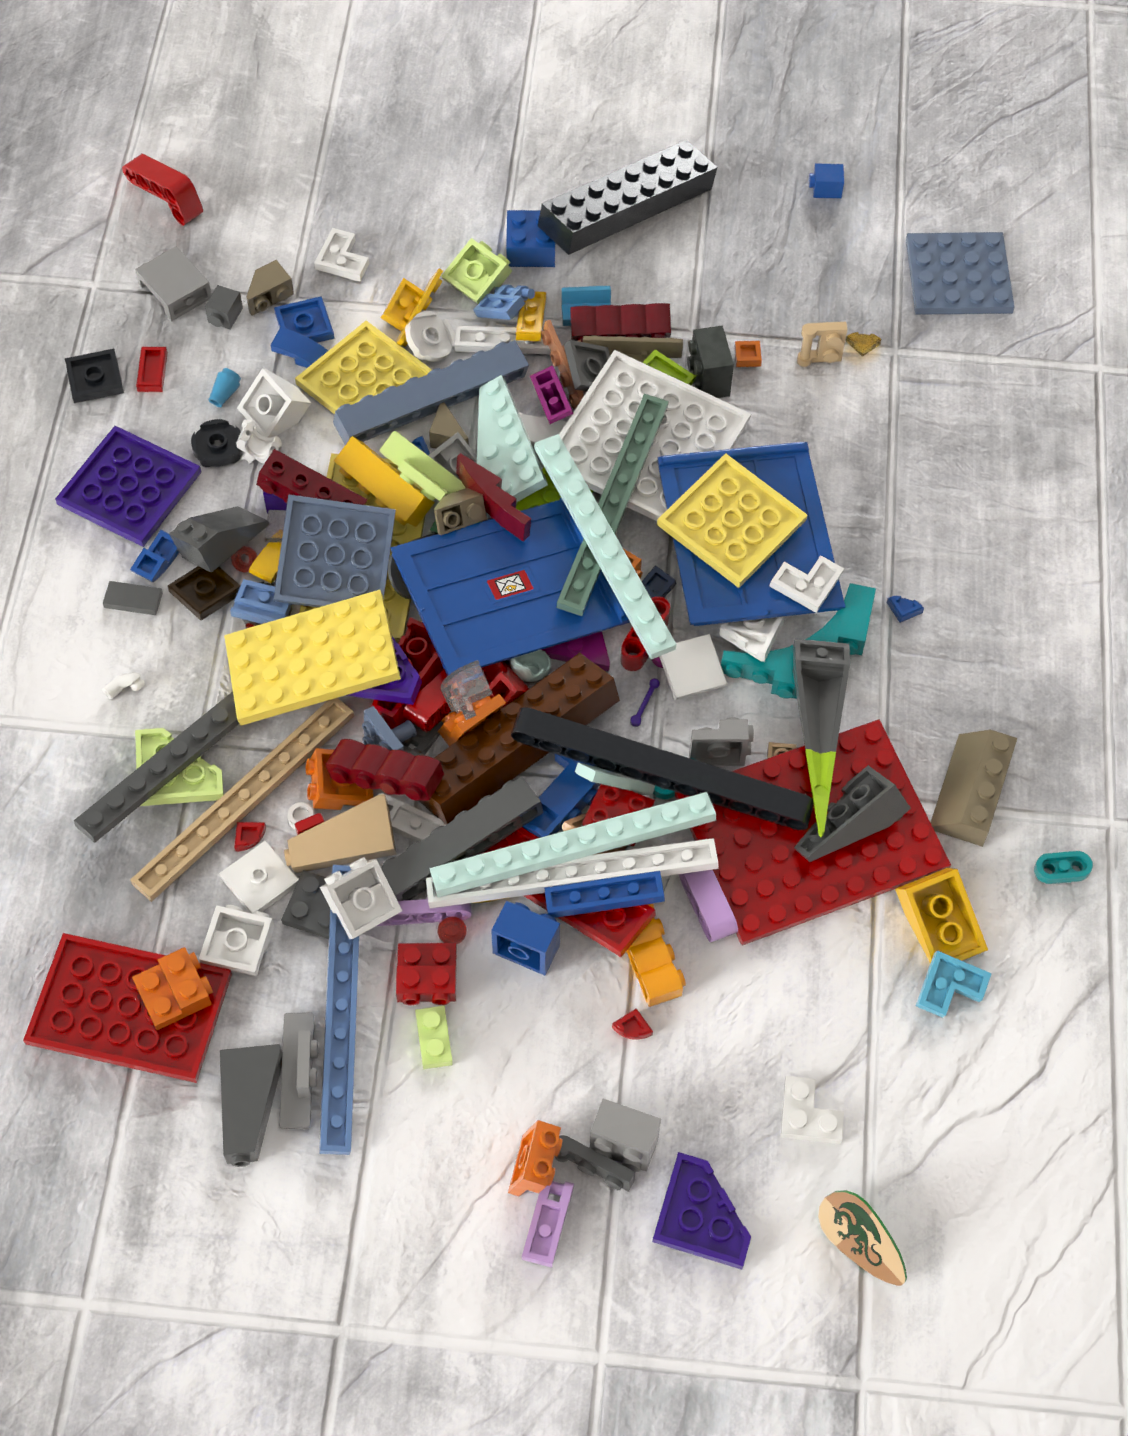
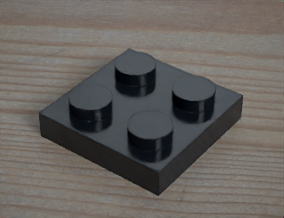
[65,348,124,403]

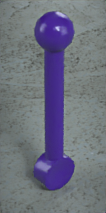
[630,678,660,727]

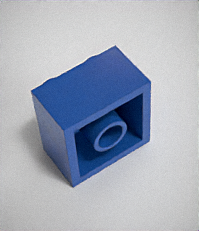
[506,210,555,267]
[491,901,560,976]

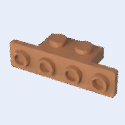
[541,320,584,409]

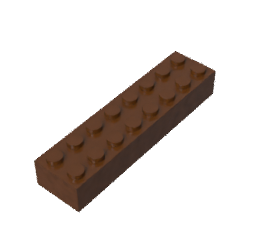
[418,653,620,825]

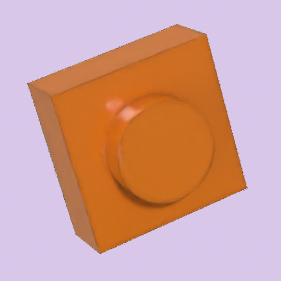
[734,341,762,367]

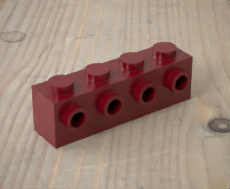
[256,449,367,505]

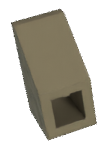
[246,259,294,316]
[434,488,487,535]

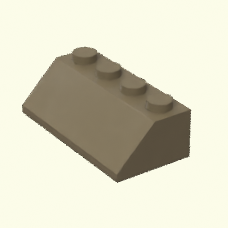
[930,729,1017,847]

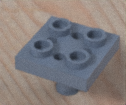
[362,706,417,751]

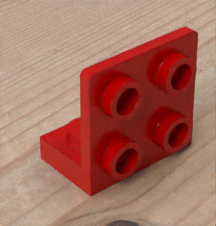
[582,784,655,847]

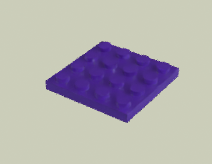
[55,426,202,547]

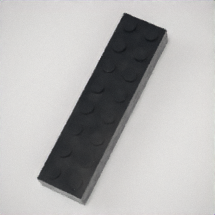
[538,139,718,255]

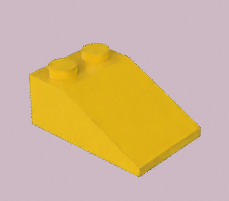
[895,868,988,963]

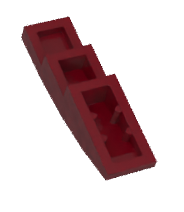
[456,453,531,542]

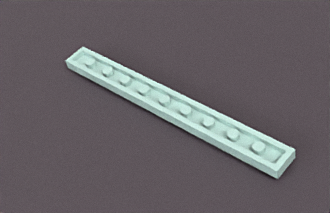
[534,434,677,659]
[429,792,716,898]

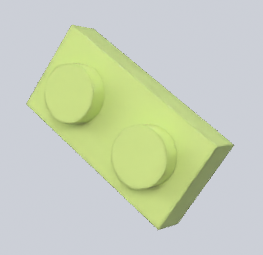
[415,1006,453,1069]

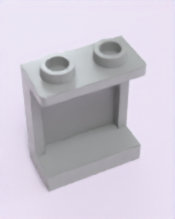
[135,246,212,322]

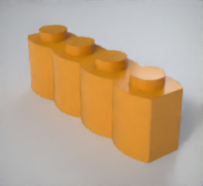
[626,903,686,1007]

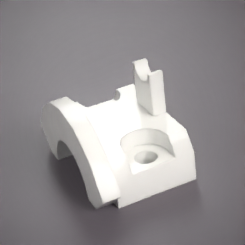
[236,420,282,465]

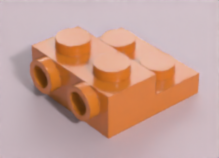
[438,694,506,746]
[306,748,373,810]
[132,947,213,1030]
[508,1120,563,1197]

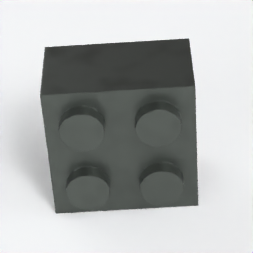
[687,325,734,398]

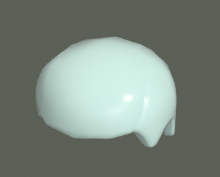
[510,650,551,682]

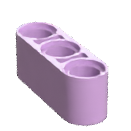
[679,870,738,942]

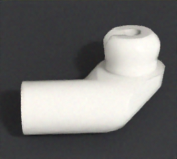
[102,672,145,699]

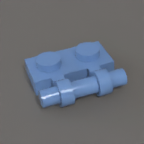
[473,284,535,320]

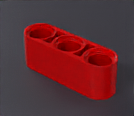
[620,596,670,671]
[403,669,476,732]

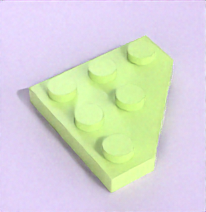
[135,728,224,806]

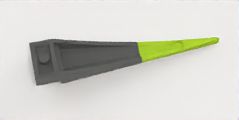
[793,639,850,837]

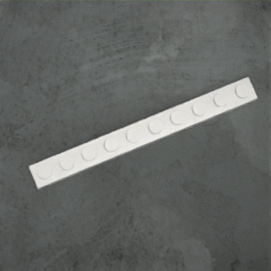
[426,838,718,908]

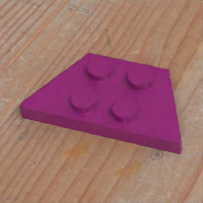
[541,631,610,672]

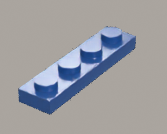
[544,871,665,918]

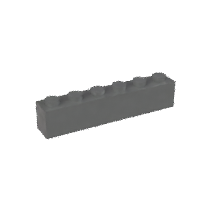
[381,776,543,901]

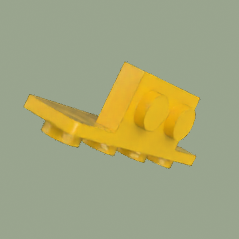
[380,268,443,347]

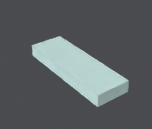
[575,762,655,795]

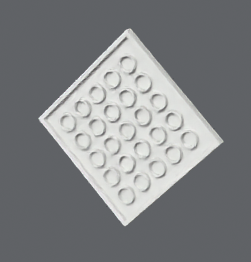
[542,350,751,521]

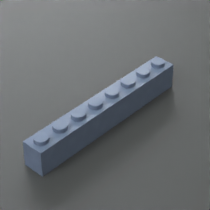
[333,340,529,445]

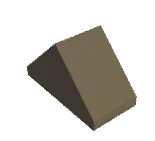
[429,402,469,449]

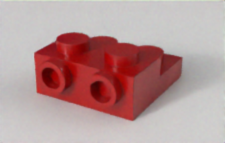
[396,943,457,1005]

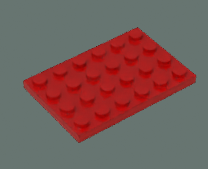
[23,933,232,1083]

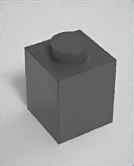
[205,285,243,329]

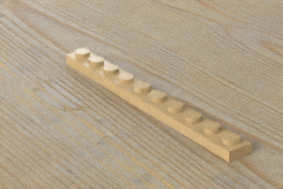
[130,698,354,902]

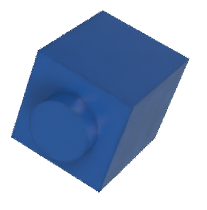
[809,163,844,199]

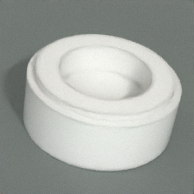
[287,802,315,830]

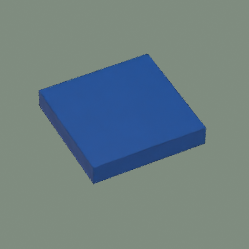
[274,296,335,343]

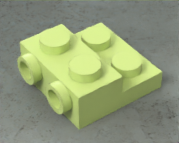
[441,238,512,304]

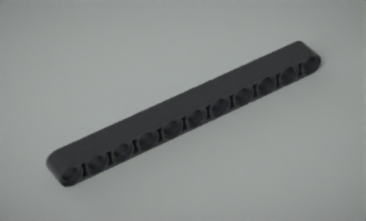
[511,707,814,830]

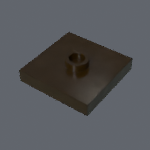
[167,566,241,620]

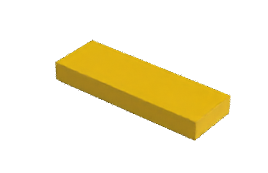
[516,291,546,342]

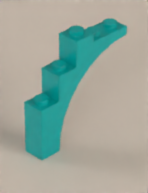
[721,583,876,699]

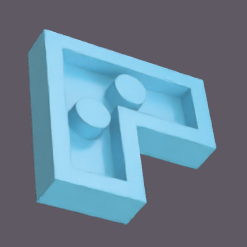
[916,951,992,1018]

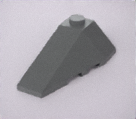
[794,765,911,862]

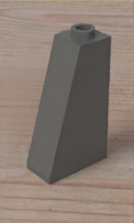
[220,1044,282,1167]

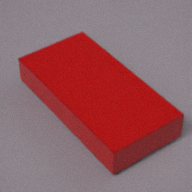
[136,347,168,392]

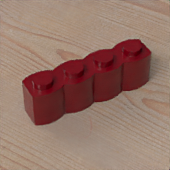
[570,303,671,342]
[326,739,444,801]

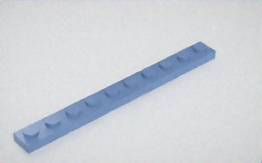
[319,865,359,1155]

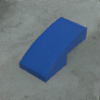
[271,327,328,368]
[130,530,179,582]

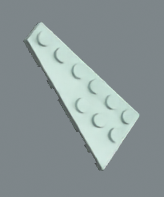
[477,375,548,518]

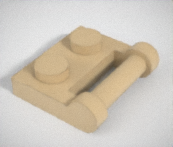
[797,322,847,367]

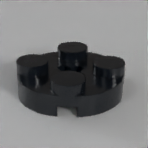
[191,419,242,467]

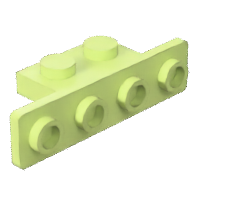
[380,431,465,501]

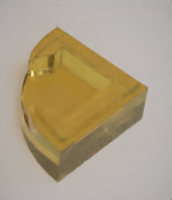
[846,332,882,356]

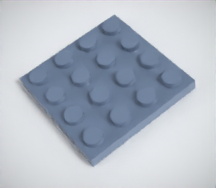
[906,232,1015,315]
[274,495,396,608]

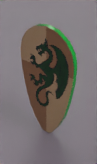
[818,1190,907,1286]

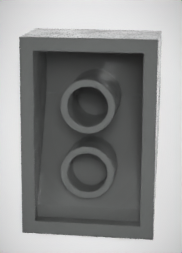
[169,506,270,572]

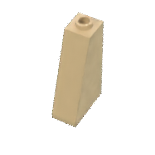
[284,794,397,873]

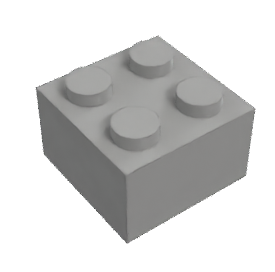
[589,1099,661,1172]

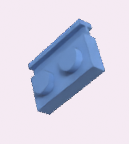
[230,579,292,624]

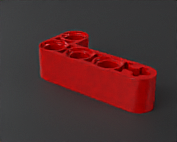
[122,153,203,226]

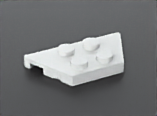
[720,616,787,662]

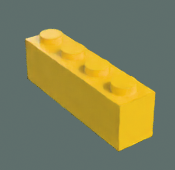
[334,436,435,527]

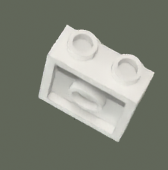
[320,857,402,939]
[199,905,275,976]

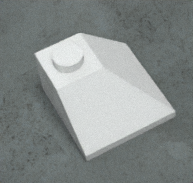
[237,368,311,437]

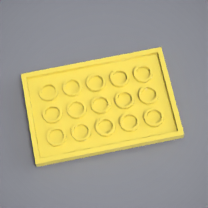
[224,590,401,726]

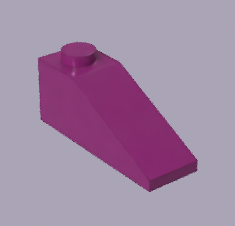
[530,365,573,424]

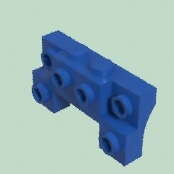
[523,754,601,838]

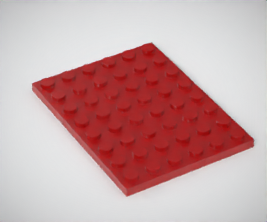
[675,719,951,946]

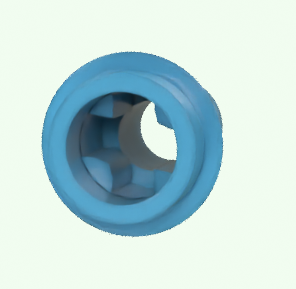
[208,368,241,407]

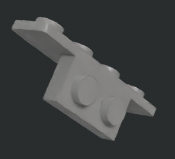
[280,1012,318,1129]

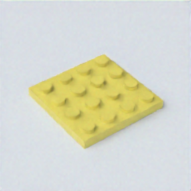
[295,320,432,415]
[657,453,808,588]

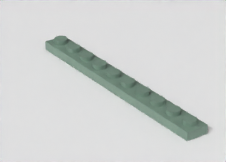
[556,393,669,616]

